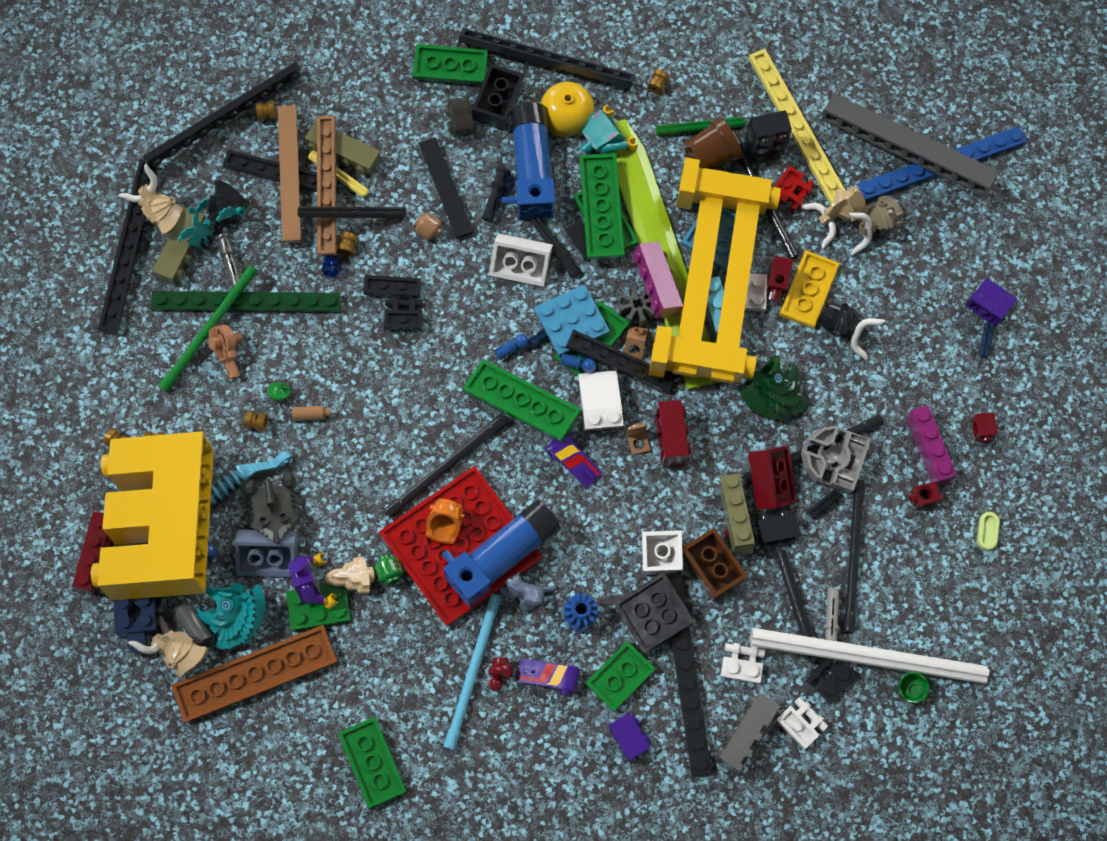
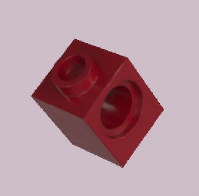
[971,413,998,443]
[909,481,942,510]

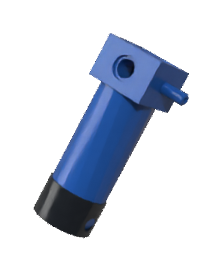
[502,102,555,219]
[442,499,561,607]

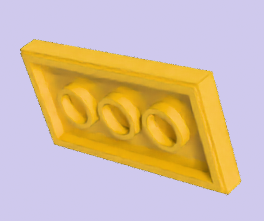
[779,250,840,329]

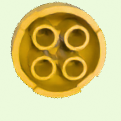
[541,82,595,138]

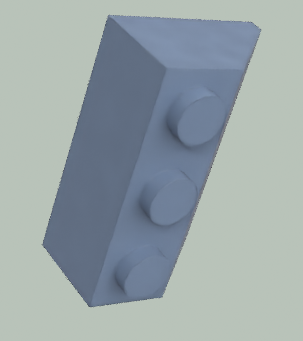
[234,530,298,577]

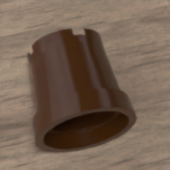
[683,116,743,169]

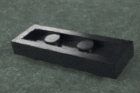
[363,275,421,298]

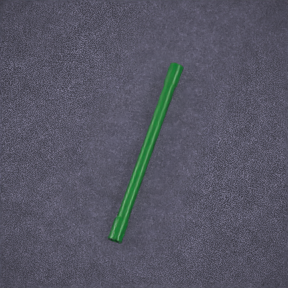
[158,265,258,393]

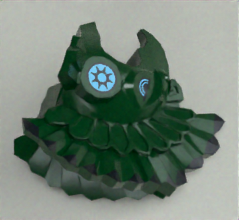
[738,356,811,422]

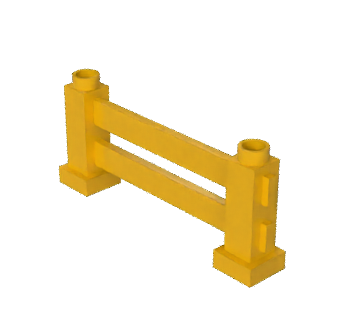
[648,157,781,384]

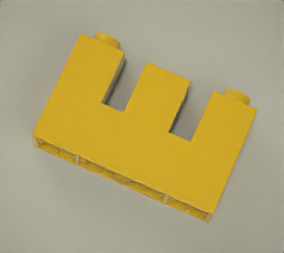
[91,431,214,601]

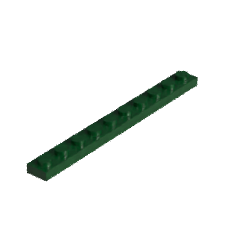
[151,291,341,313]

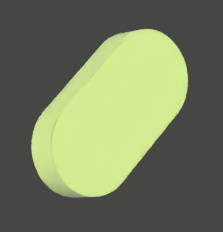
[977,512,1000,551]

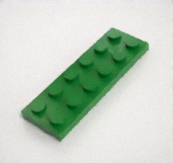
[579,153,625,260]
[463,359,581,443]

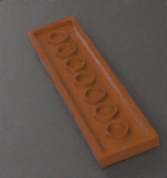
[171,625,338,724]

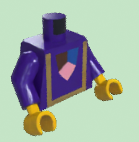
[288,552,338,609]

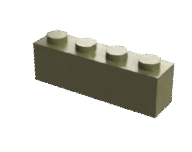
[305,121,381,177]
[152,207,206,286]
[719,474,755,556]

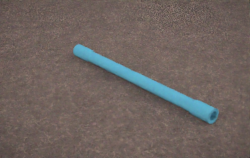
[443,594,502,751]

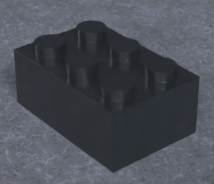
[472,63,525,130]
[743,110,792,162]

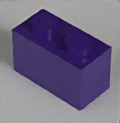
[608,712,651,762]

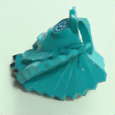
[197,584,267,653]

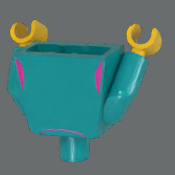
[580,105,638,155]

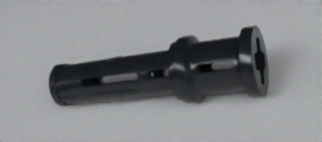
[482,167,511,223]

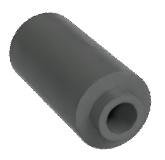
[175,603,214,646]

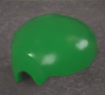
[898,672,929,704]

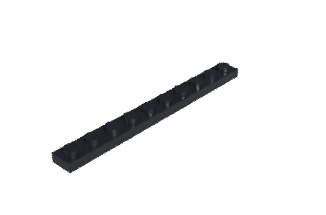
[458,28,636,88]
[143,62,300,168]
[98,159,159,334]
[668,576,712,777]

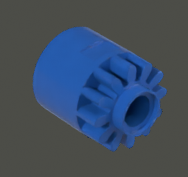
[563,593,598,633]

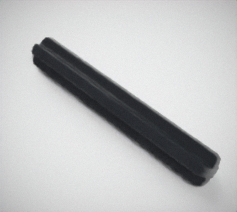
[532,216,579,278]

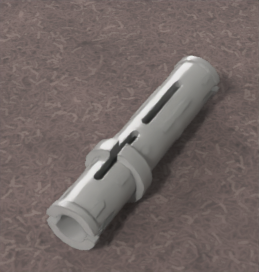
[824,588,840,641]

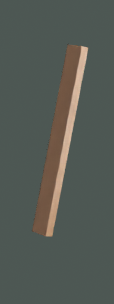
[278,106,302,243]
[317,116,337,256]

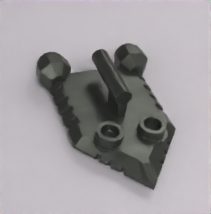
[242,473,298,545]

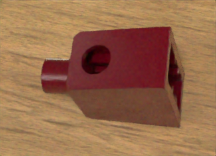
[767,256,794,303]

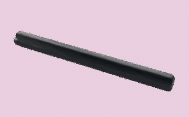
[297,206,406,218]
[775,549,821,663]

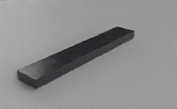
[418,137,474,239]
[223,149,317,192]
[565,329,676,394]

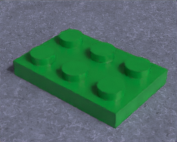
[286,584,351,632]
[585,641,656,712]

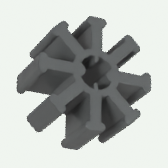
[618,286,655,327]

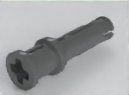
[215,233,240,288]

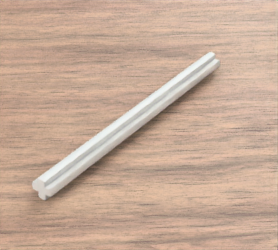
[750,628,989,684]

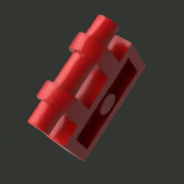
[774,166,815,212]

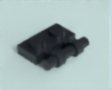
[384,297,423,331]
[805,658,857,705]

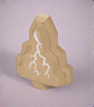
[325,556,374,594]

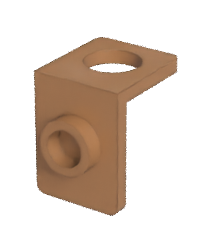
[624,326,648,359]
[626,423,650,455]

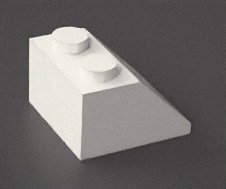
[642,531,683,575]

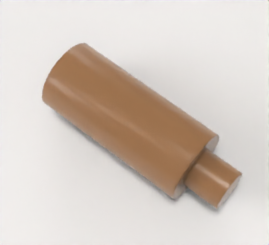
[292,406,331,421]

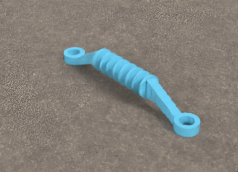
[211,450,293,505]

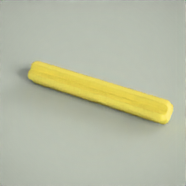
[308,150,369,198]

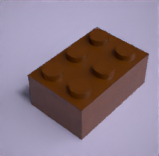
[682,528,748,602]

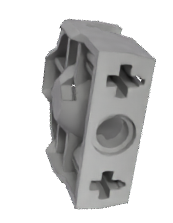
[801,426,871,493]

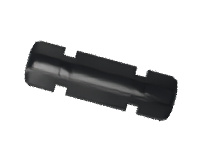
[807,489,841,519]

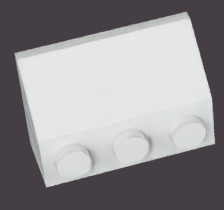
[489,233,553,287]

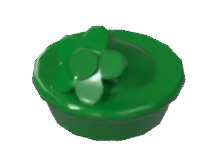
[267,381,291,402]

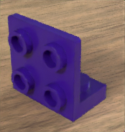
[965,278,1017,327]

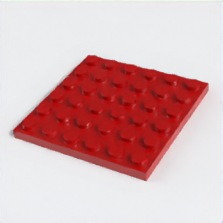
[379,466,543,627]

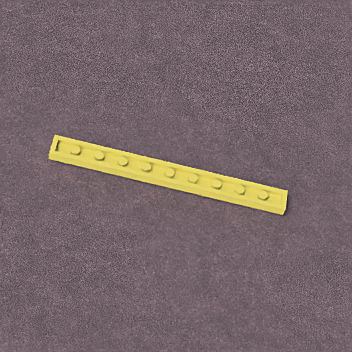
[748,49,845,205]

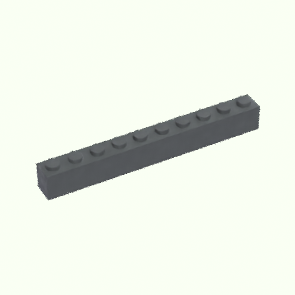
[822,94,999,197]

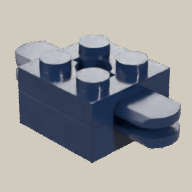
[114,597,160,654]

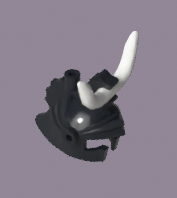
[819,297,885,360]

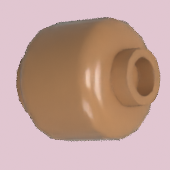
[414,213,442,240]

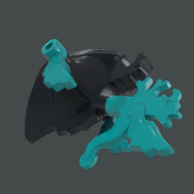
[177,180,249,247]

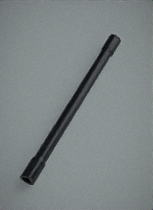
[733,131,799,259]
[383,413,509,519]
[742,414,884,485]
[843,479,865,634]

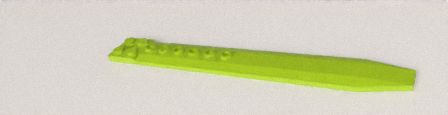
[610,119,719,391]

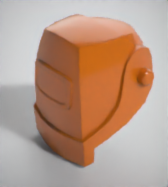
[425,499,464,544]

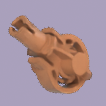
[208,325,242,379]

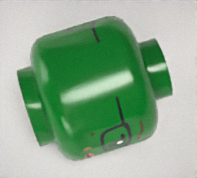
[374,554,403,585]

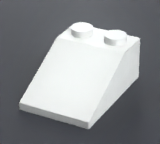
[578,371,624,431]

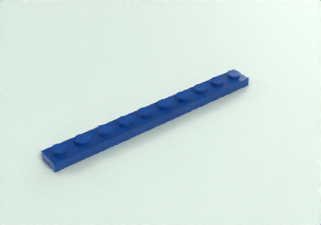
[856,126,1027,202]

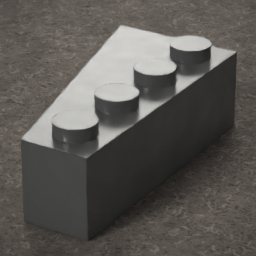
[715,692,780,776]

